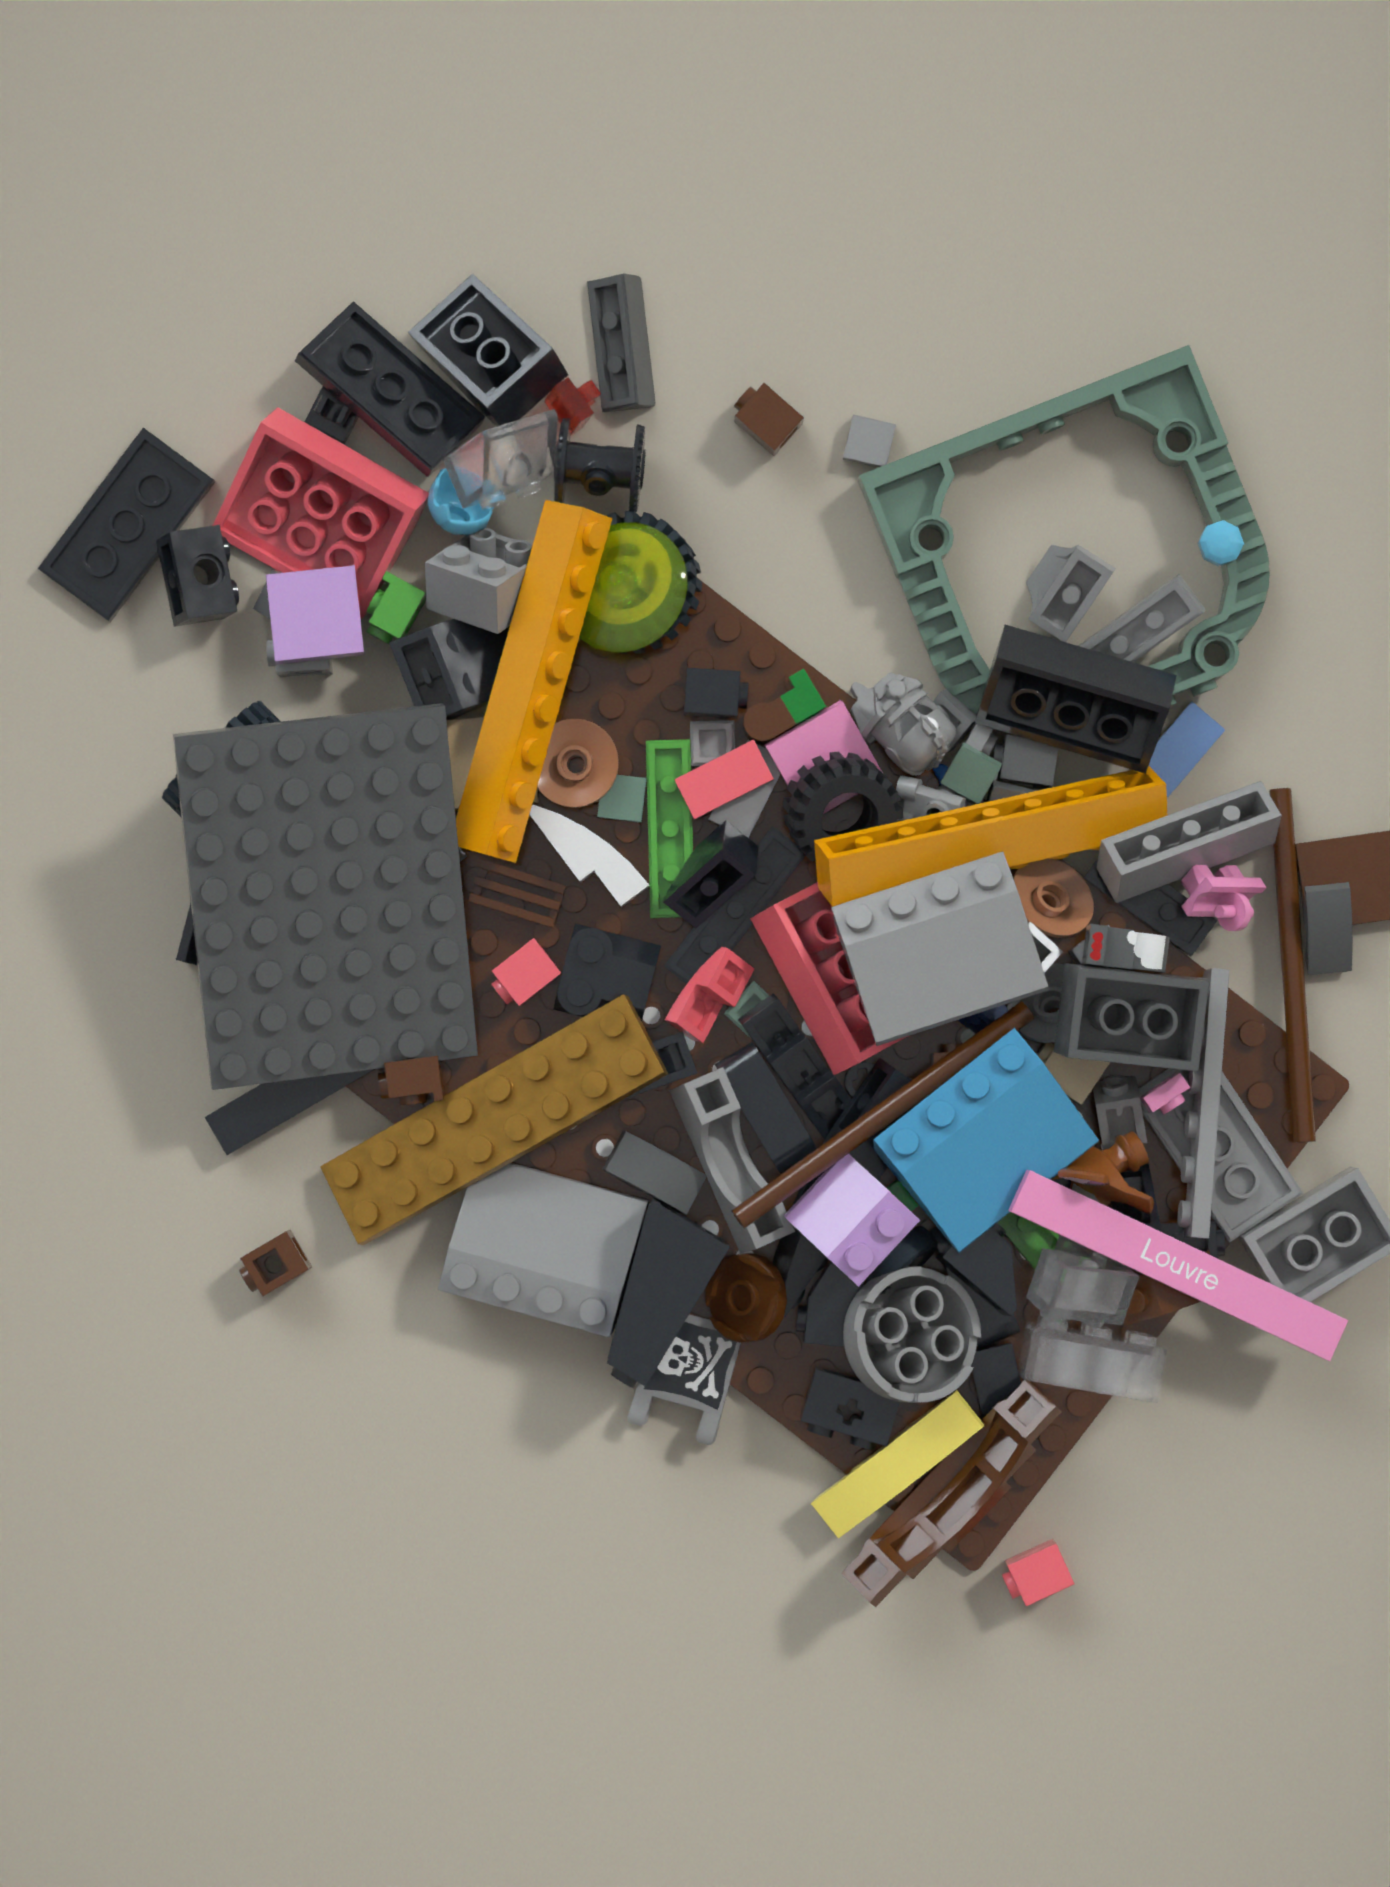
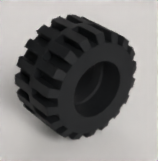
[783,752,903,862]

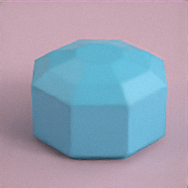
[1198,520,1244,567]

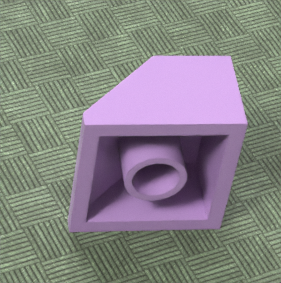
[784,1154,920,1287]

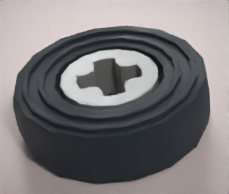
[865,1227,938,1295]

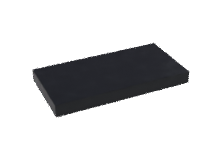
[295,301,486,477]
[38,427,216,623]

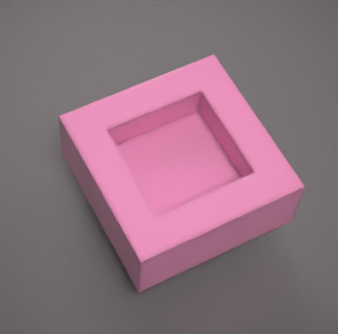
[1140,1073,1190,1115]

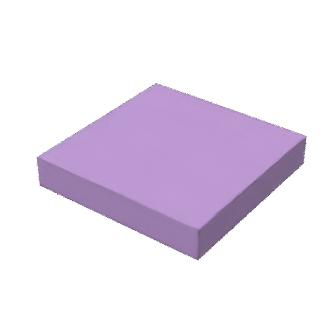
[266,565,364,665]

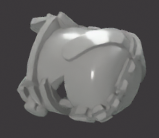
[850,673,956,776]

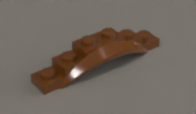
[841,1378,1062,1607]

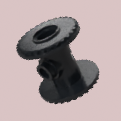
[554,418,646,512]

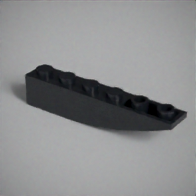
[773,1058,928,1318]

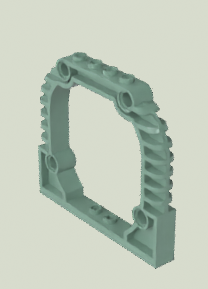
[858,345,1270,715]

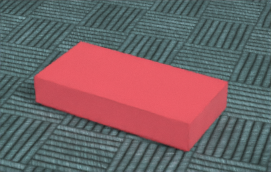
[674,739,774,820]

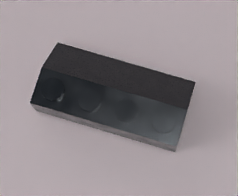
[975,624,1177,774]

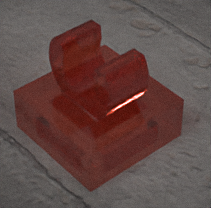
[544,377,601,436]

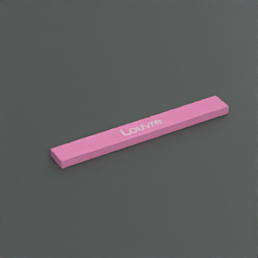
[1008,1170,1348,1361]

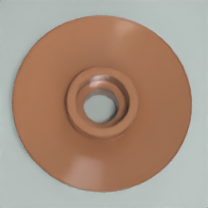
[537,719,619,808]
[1013,859,1094,938]

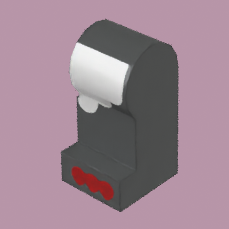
[1081,924,1170,973]

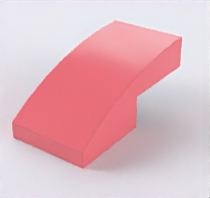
[665,947,755,1043]

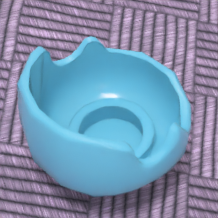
[427,465,495,536]

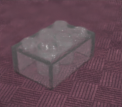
[1018,1314,1167,1403]

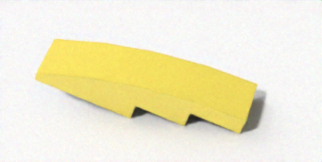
[811,1390,984,1539]

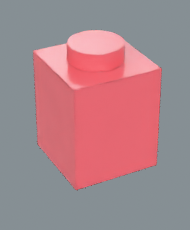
[491,938,562,1006]
[1002,1539,1075,1606]

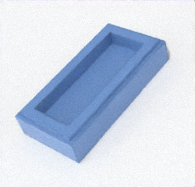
[1149,702,1225,797]

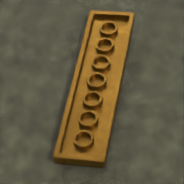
[320,994,668,1246]

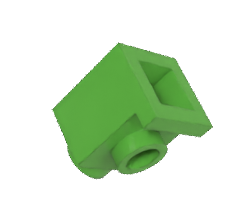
[366,571,426,644]

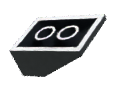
[408,274,569,433]

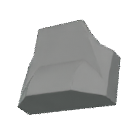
[1026,544,1116,642]

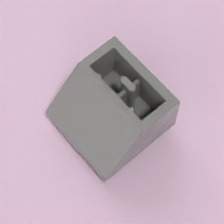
[425,528,532,634]

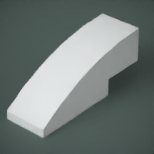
[530,805,650,908]

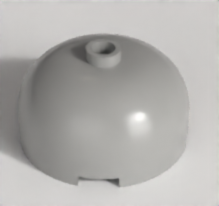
[843,1267,981,1403]

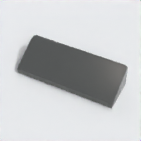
[587,273,656,413]

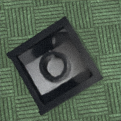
[553,923,661,1021]

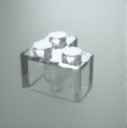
[1026,1235,1139,1327]

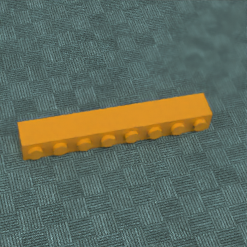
[456,500,612,863]
[814,766,1168,907]

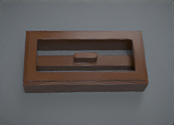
[468,859,566,928]

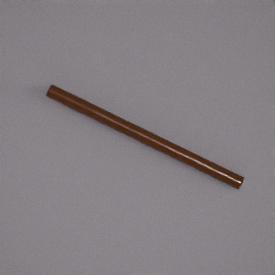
[1269,788,1316,1143]
[731,1001,1034,1229]

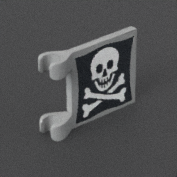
[628,1314,741,1445]

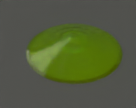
[579,522,687,652]

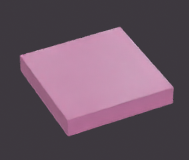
[764,700,883,814]

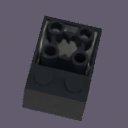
[389,619,510,720]

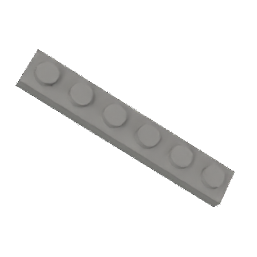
[1177,968,1229,1238]

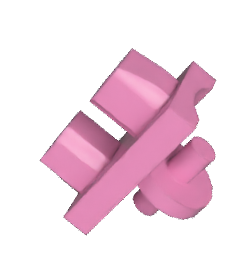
[1181,864,1267,931]

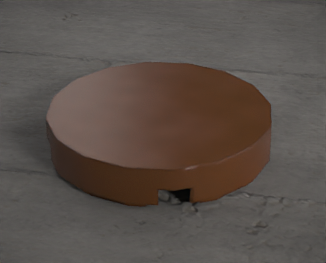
[705,1253,787,1343]

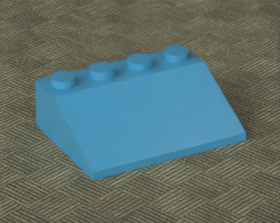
[873,1028,1099,1253]

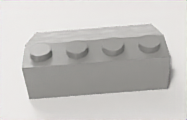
[831,851,1049,1046]
[438,1163,649,1337]

